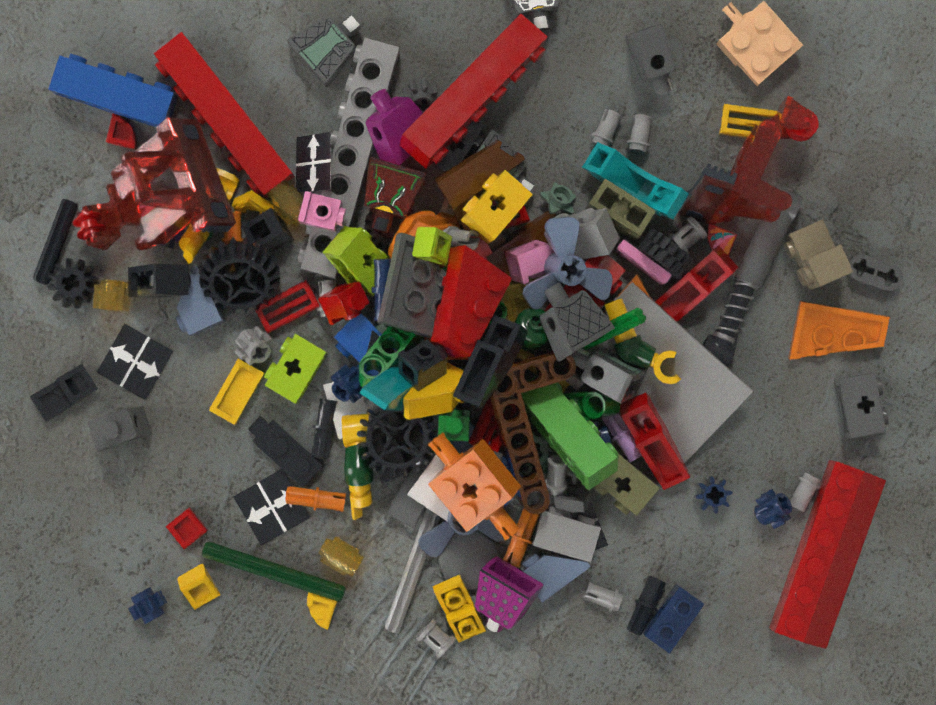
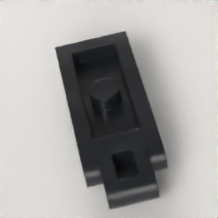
[248,416,323,488]

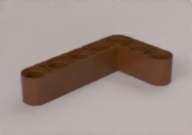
[490,351,576,514]

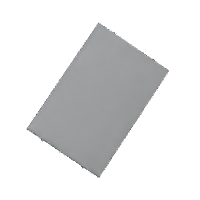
[570,282,753,463]

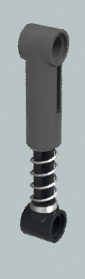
[702,185,803,367]

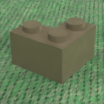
[784,219,853,290]

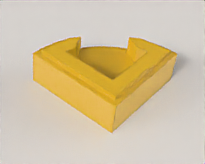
[232,190,275,215]
[307,592,337,630]

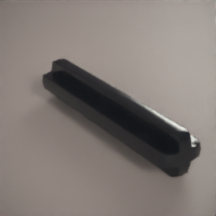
[33,199,78,285]

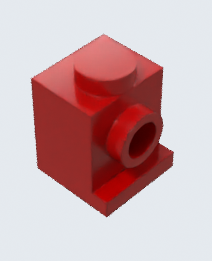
[318,282,369,325]

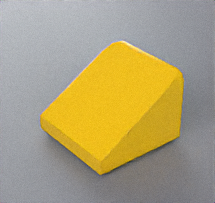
[177,564,220,610]

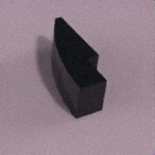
[453,315,528,408]

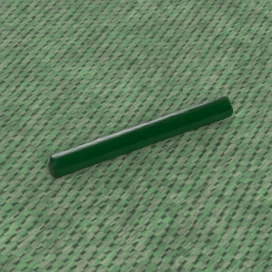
[202,541,346,602]

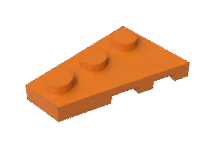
[788,300,890,360]

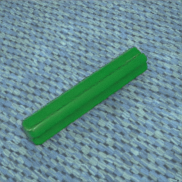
[582,307,646,351]

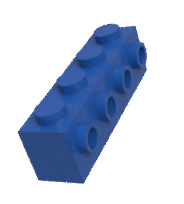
[48,54,178,131]

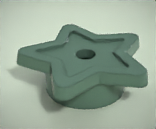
[540,183,576,215]

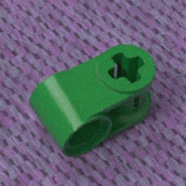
[564,391,621,421]

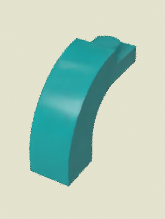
[582,142,689,219]

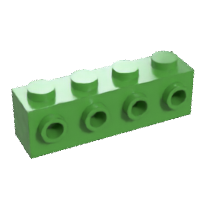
[521,376,619,491]

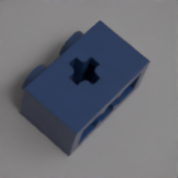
[643,584,704,654]

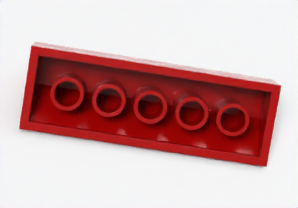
[769,460,886,649]

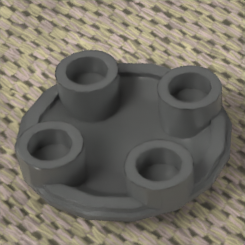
[439,531,498,589]

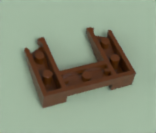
[434,140,556,276]

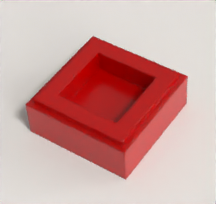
[165,507,209,550]

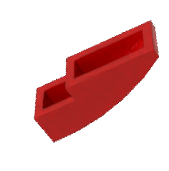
[655,245,738,322]
[620,392,690,490]

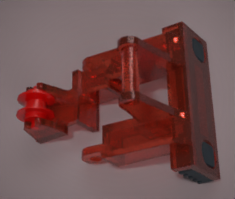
[678,96,819,225]
[73,118,236,250]

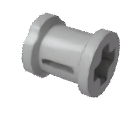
[668,216,708,254]
[416,618,456,659]

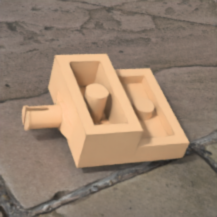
[716,1,803,86]

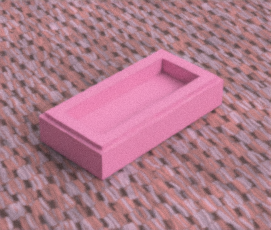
[616,239,672,285]

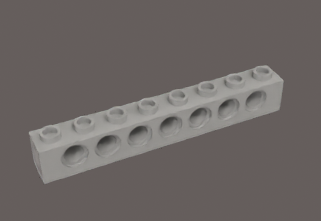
[297,38,400,280]

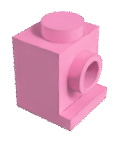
[298,191,346,232]
[505,240,554,284]

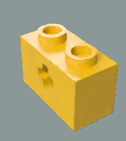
[461,170,533,244]

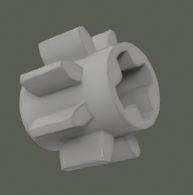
[235,326,273,366]

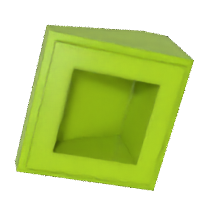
[412,227,452,266]

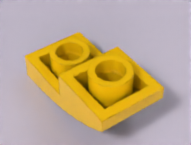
[433,574,486,643]

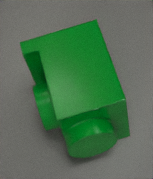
[438,410,470,441]

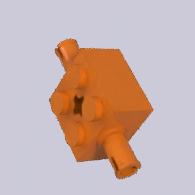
[428,432,521,540]

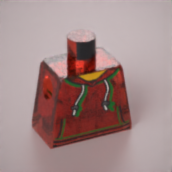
[364,157,427,233]

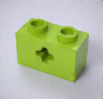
[322,226,389,296]
[264,334,328,404]

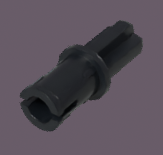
[311,398,338,459]
[627,575,666,636]

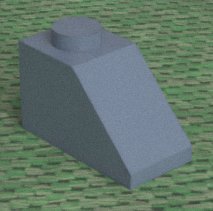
[176,266,226,336]
[521,553,591,603]

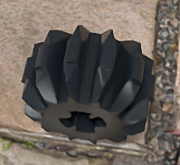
[47,258,100,309]

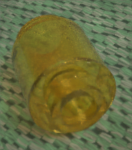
[267,181,303,226]
[318,536,364,577]

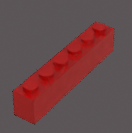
[399,14,548,169]
[153,32,295,198]

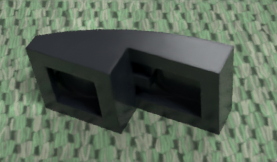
[30,364,98,423]

